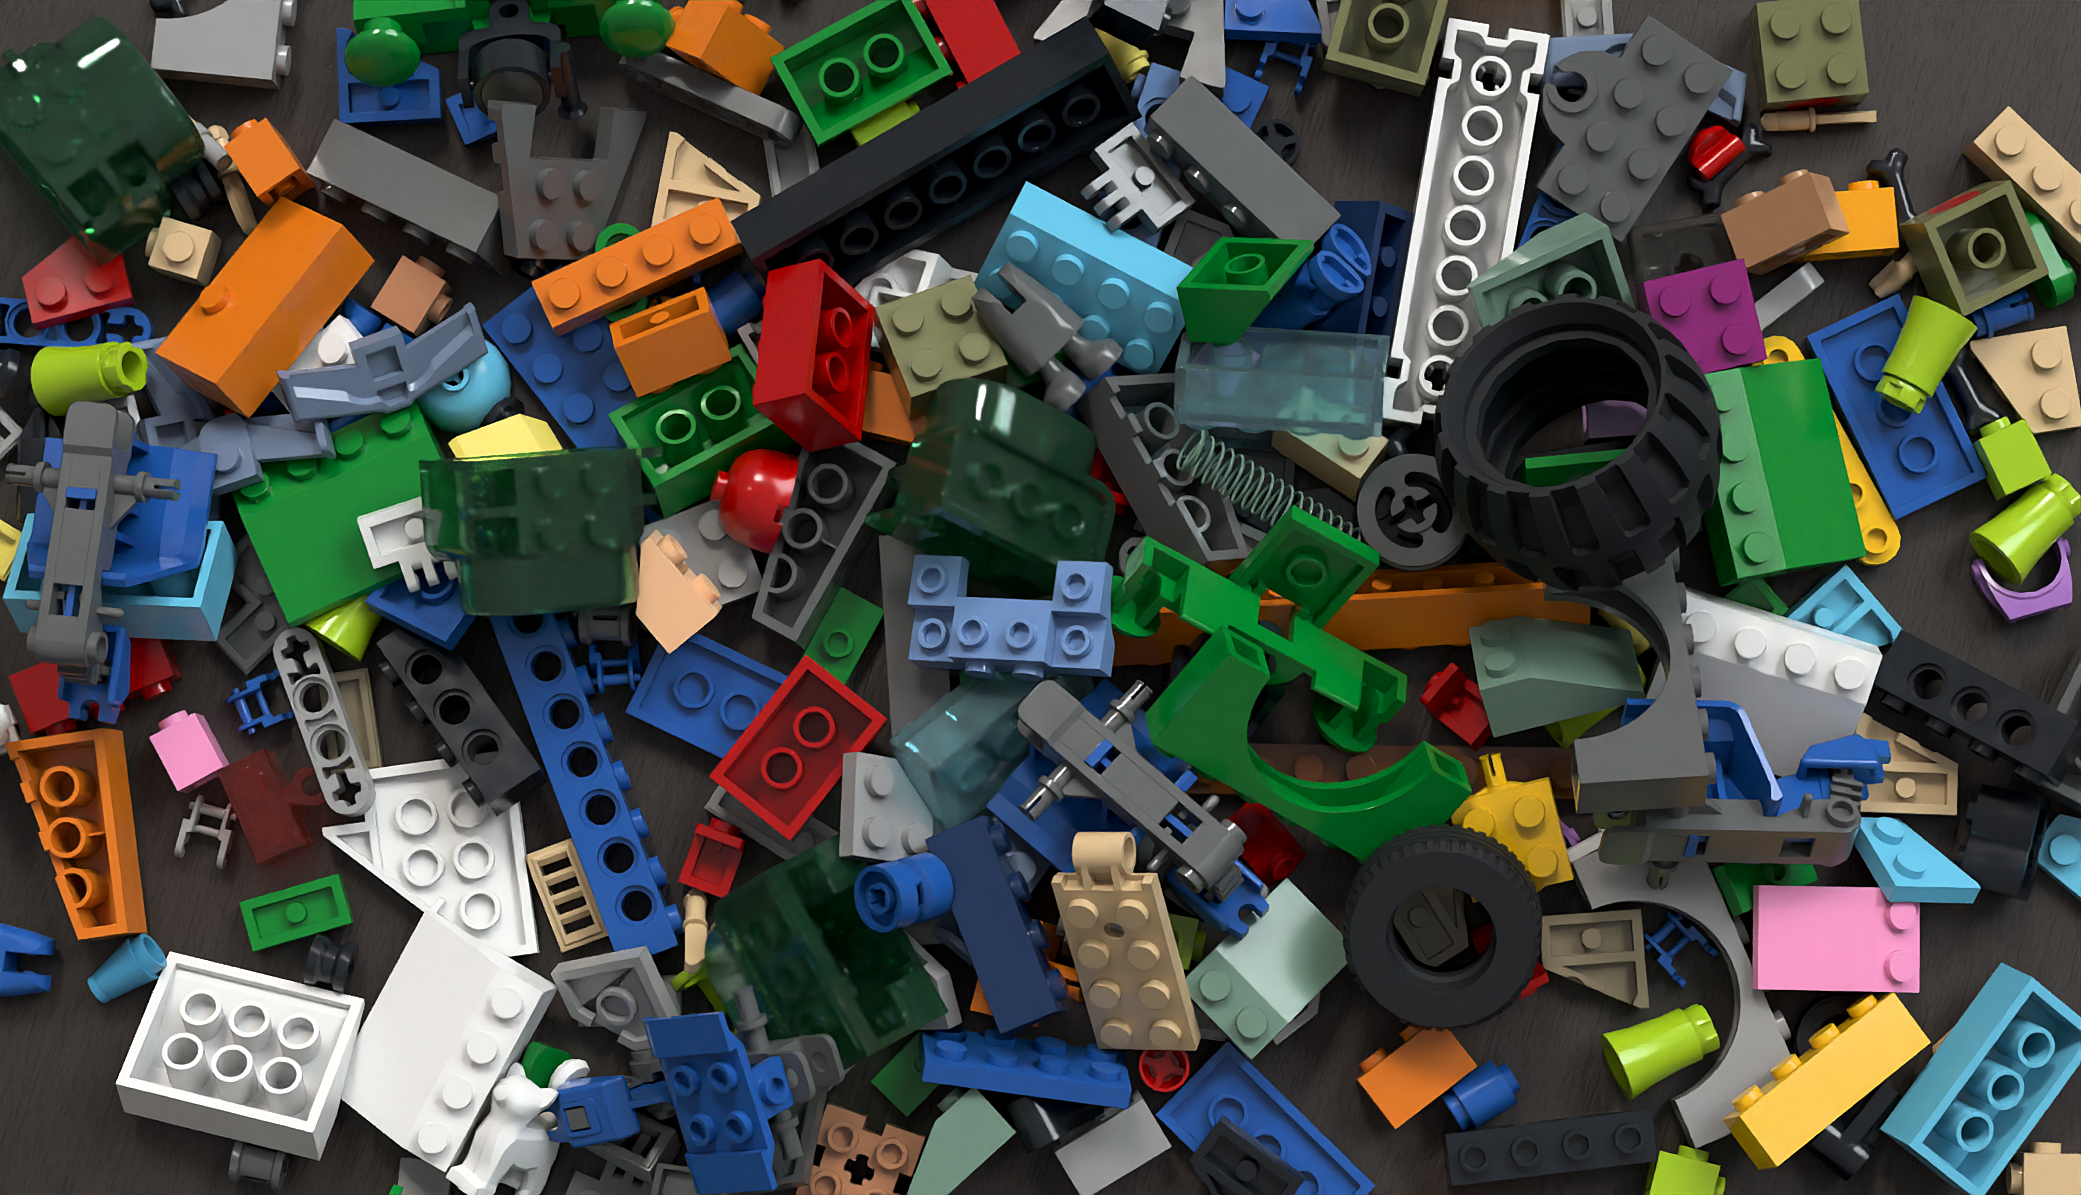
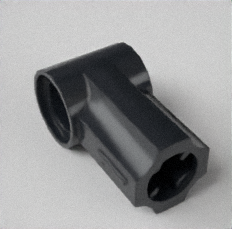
[1805,1081,1902,1181]
[1005,1096,1104,1154]

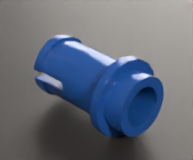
[1965,289,2034,339]

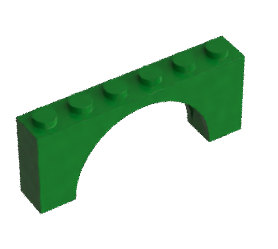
[1145,625,1472,866]

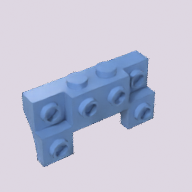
[908,555,1115,681]

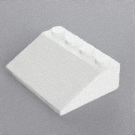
[1645,586,1882,777]
[341,910,558,1172]
[116,952,365,1161]

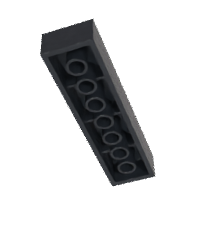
[730,16,1142,286]

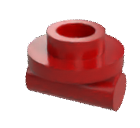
[1687,126,1746,182]

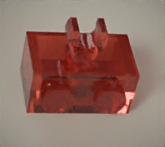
[217,749,326,866]

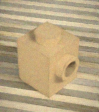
[145,216,222,288]
[2006,1142,2081,1195]

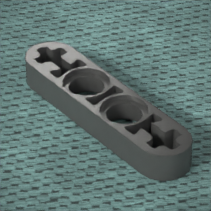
[618,52,804,148]

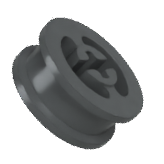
[1357,454,1468,572]

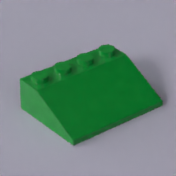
[1703,358,1867,587]
[231,399,479,628]

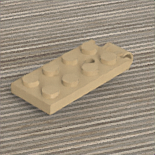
[1051,832,1201,1051]

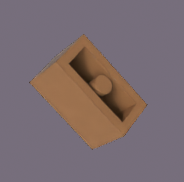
[1721,169,1850,275]

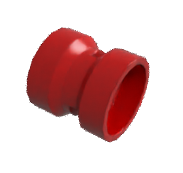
[1138,1050,1190,1092]

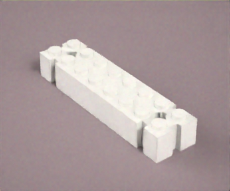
[1377,18,1550,432]

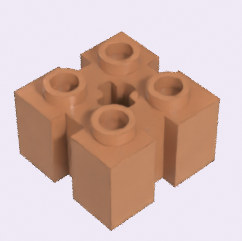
[796,1102,927,1195]

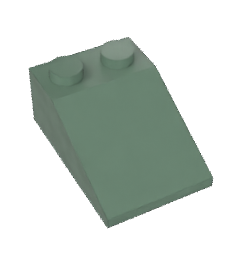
[1467,212,1636,329]
[1468,616,1646,737]
[1185,878,1348,1060]
[907,1086,1017,1195]

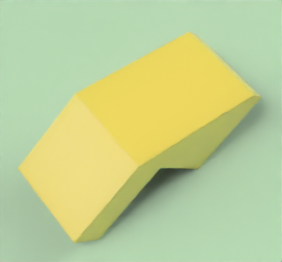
[448,414,570,491]

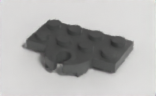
[1534,15,1733,242]

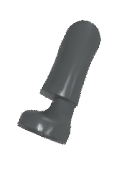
[971,262,1123,416]

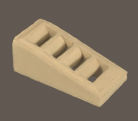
[525,838,609,953]

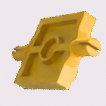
[1451,752,1574,922]

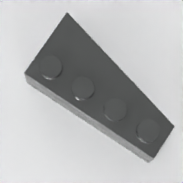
[1143,74,1341,248]
[307,118,515,278]
[1074,372,1249,577]
[752,442,906,651]

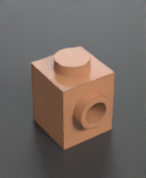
[371,255,453,338]

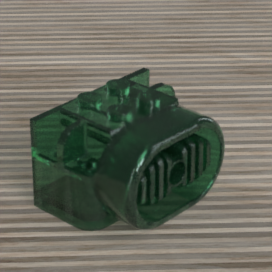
[0,14,206,268]
[864,378,1116,600]
[419,446,663,617]
[704,833,949,1070]

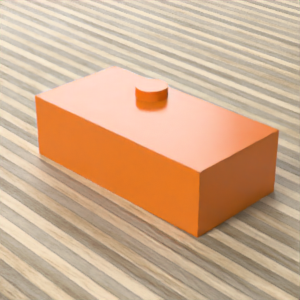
[155,196,375,418]

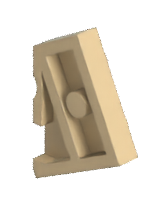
[651,132,762,246]
[1966,326,2081,435]
[1853,713,1958,816]

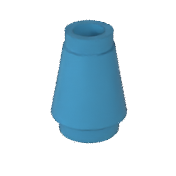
[88,933,167,1003]

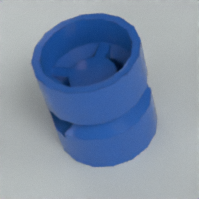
[854,852,954,933]

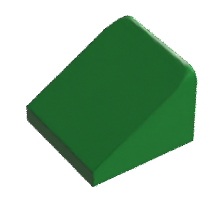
[521,1041,571,1088]

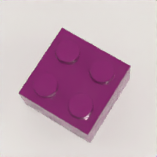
[1635,258,1768,374]

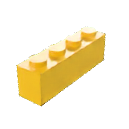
[1722,992,1931,1170]

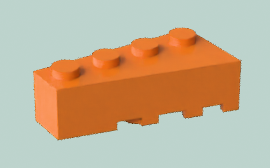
[4,728,147,940]

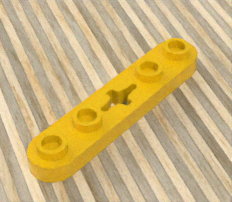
[1749,336,1901,566]

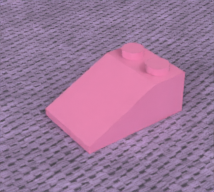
[1752,885,1920,993]

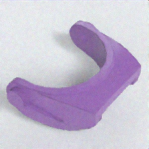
[1970,537,2072,624]

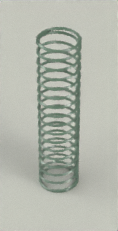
[1176,430,1362,542]

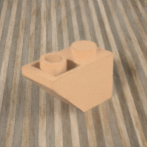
[636,529,722,654]

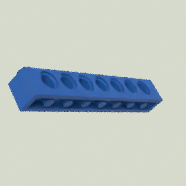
[484,561,685,957]

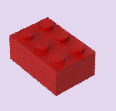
[752,258,874,453]
[709,655,889,842]

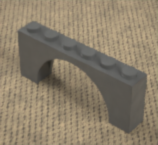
[1542,548,1716,814]

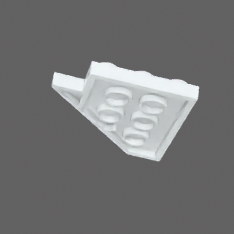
[322,751,540,957]

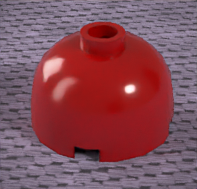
[710,449,799,554]

